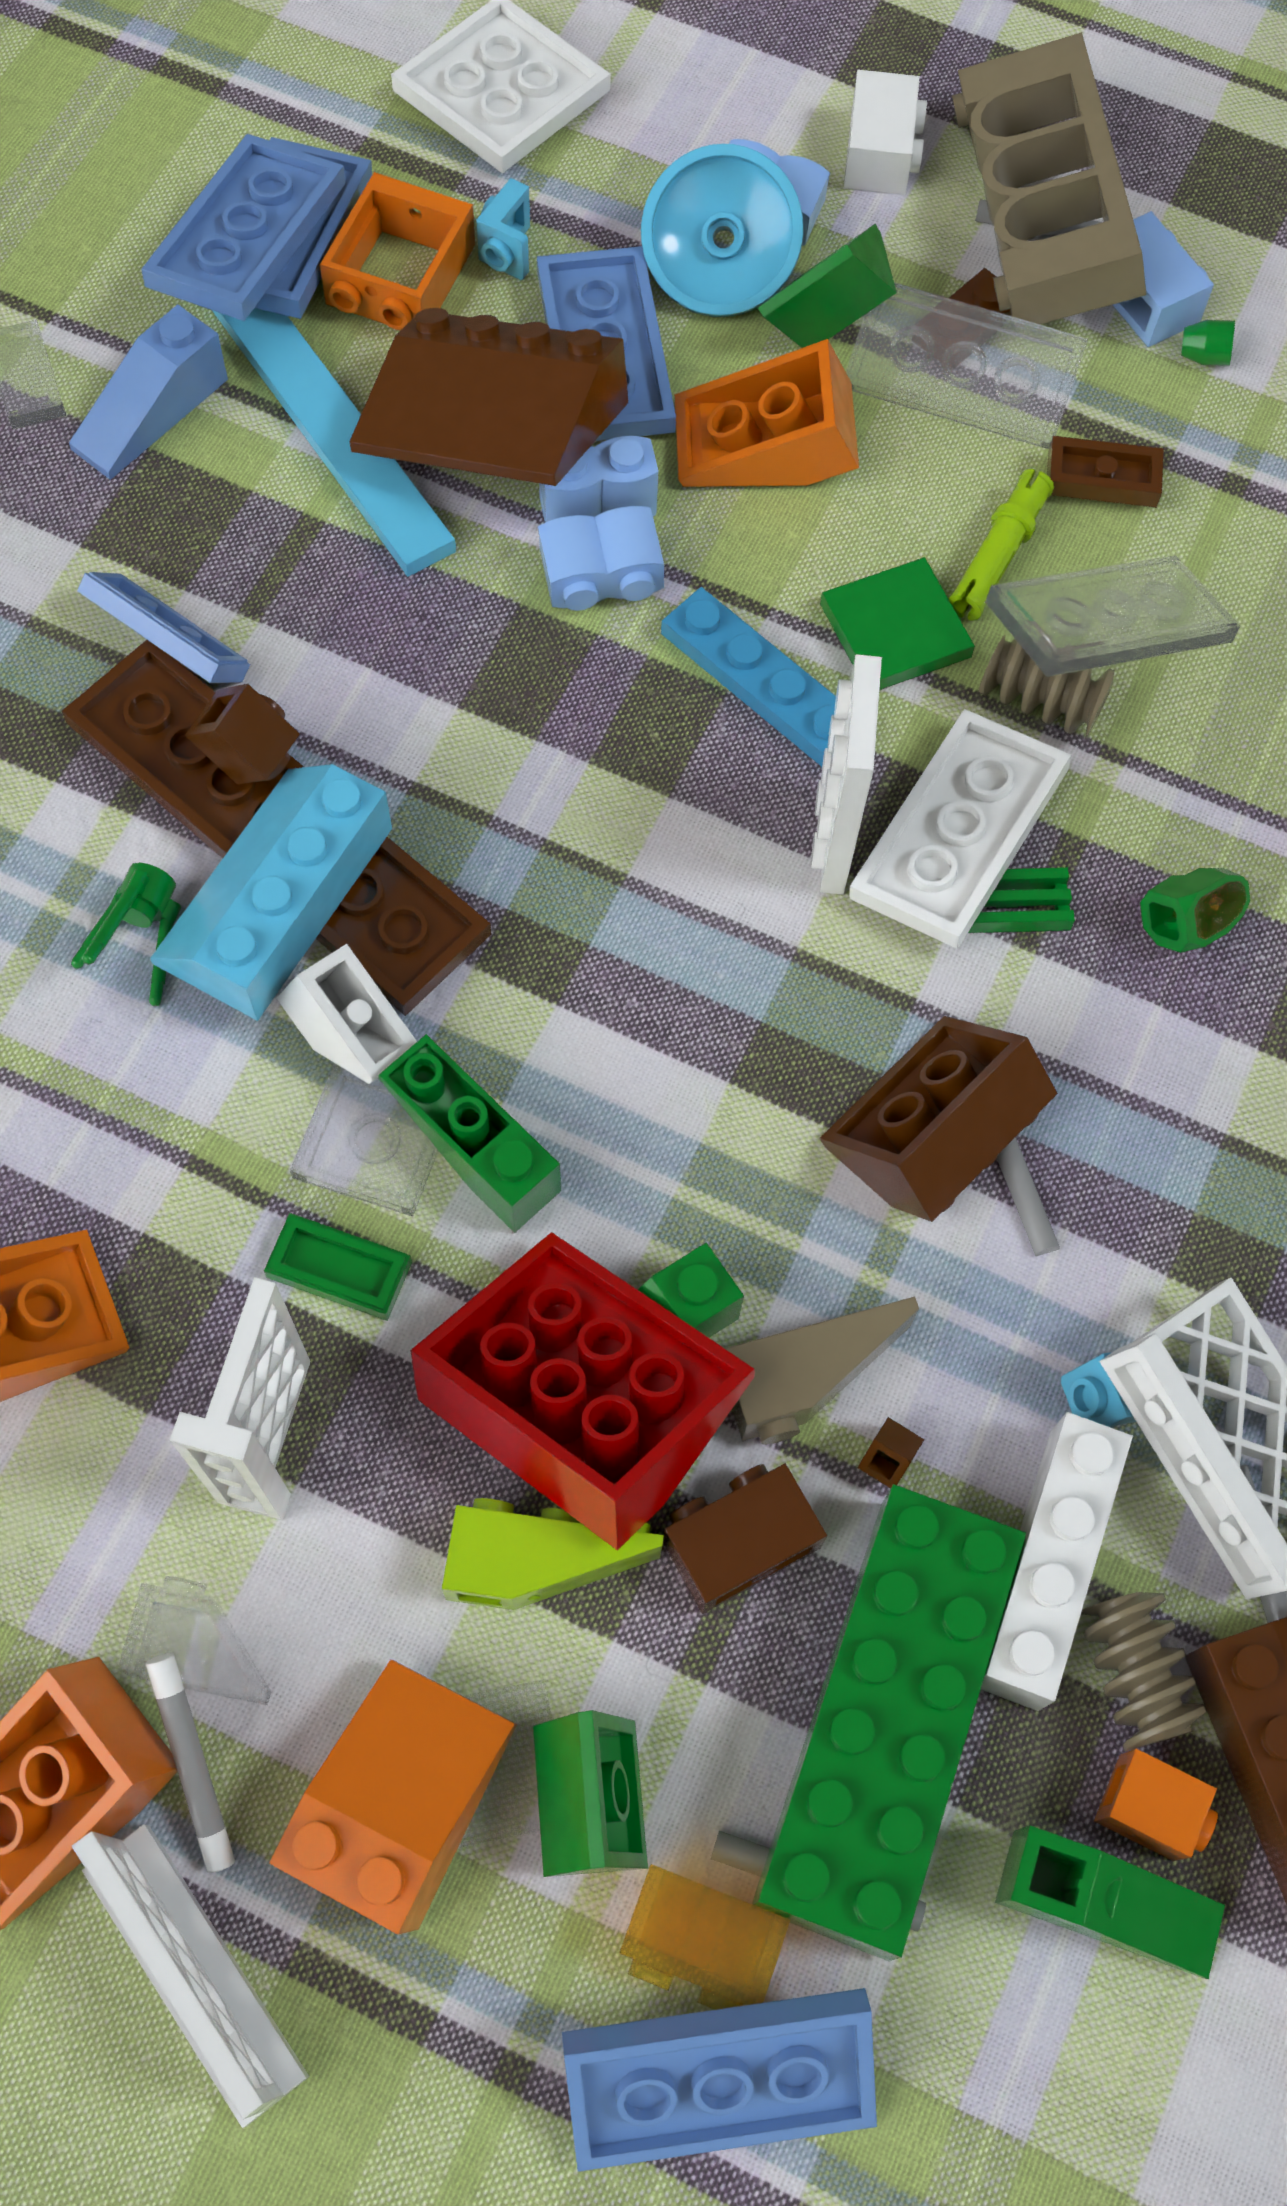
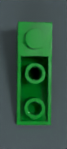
[378,1034,561,1233]
[995,1825,1225,1979]

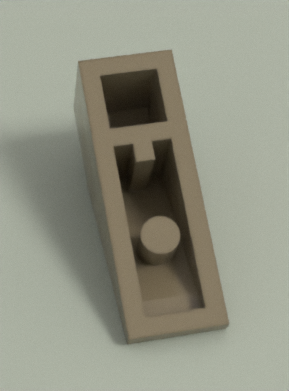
[725,1296,919,1445]

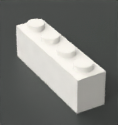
[981,1412,1133,1711]

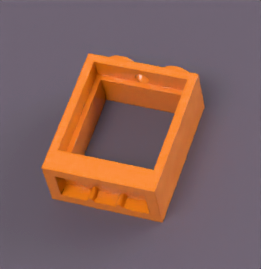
[320,172,475,330]

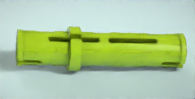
[949,469,1054,621]

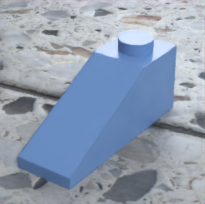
[69,304,228,480]

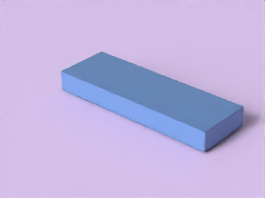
[77,572,251,683]

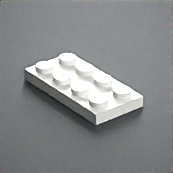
[811,654,882,895]
[850,709,1071,949]

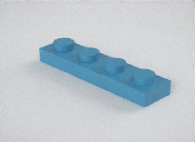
[661,587,836,767]

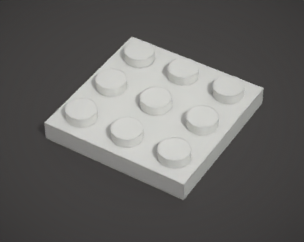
[391,0,611,174]

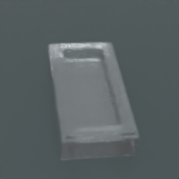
[0,319,67,430]

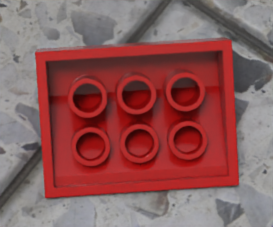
[410,1232,755,1551]

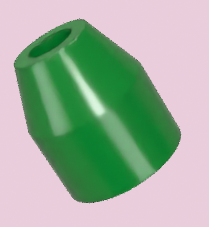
[1181,319,1235,366]

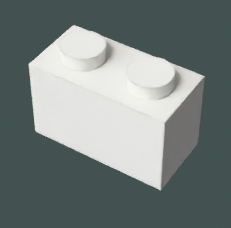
[843,70,927,195]

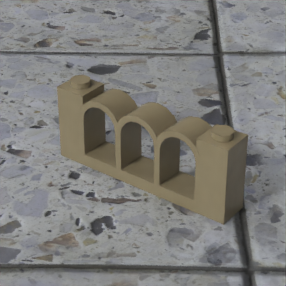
[952,32,1146,331]

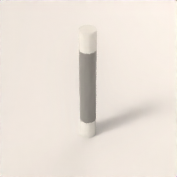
[145,1653,235,1873]

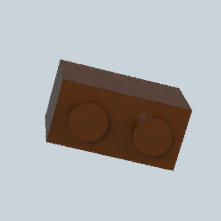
[663,1463,827,1614]

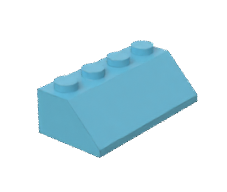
[150,764,392,1021]

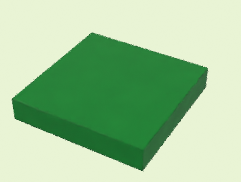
[820,557,975,690]

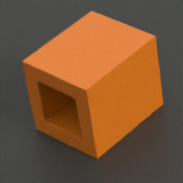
[1094,1749,1218,1861]

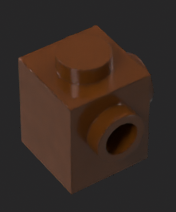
[185,684,300,784]

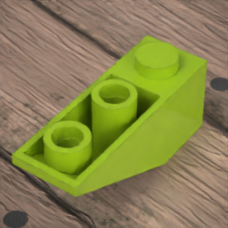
[442,1498,664,1610]

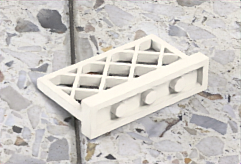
[170,1277,311,1521]
[1099,1278,1287,1599]
[72,1824,310,2128]

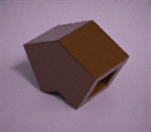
[857,1417,925,1488]

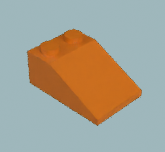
[674,339,859,487]
[0,1229,130,1402]
[0,1657,177,1930]
[269,1659,517,1935]

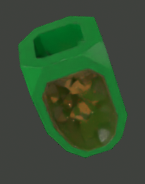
[1140,868,1250,953]

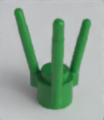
[71,862,182,1006]

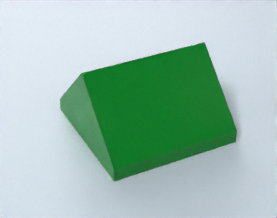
[758,224,897,348]
[533,1710,648,1877]

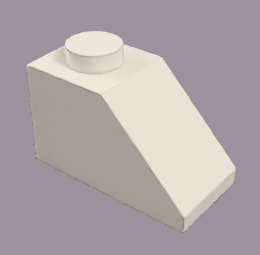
[276,944,417,1084]

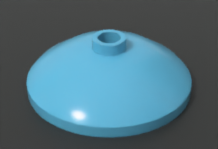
[641,144,803,317]

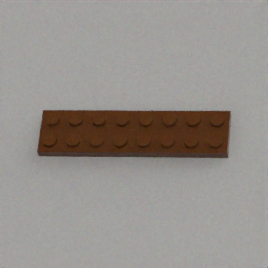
[62,640,491,1016]

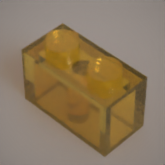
[618,1864,790,2010]

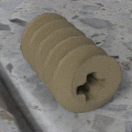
[978,629,1115,739]
[1081,1592,1207,1752]

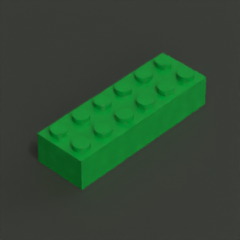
[751,1484,1026,1961]

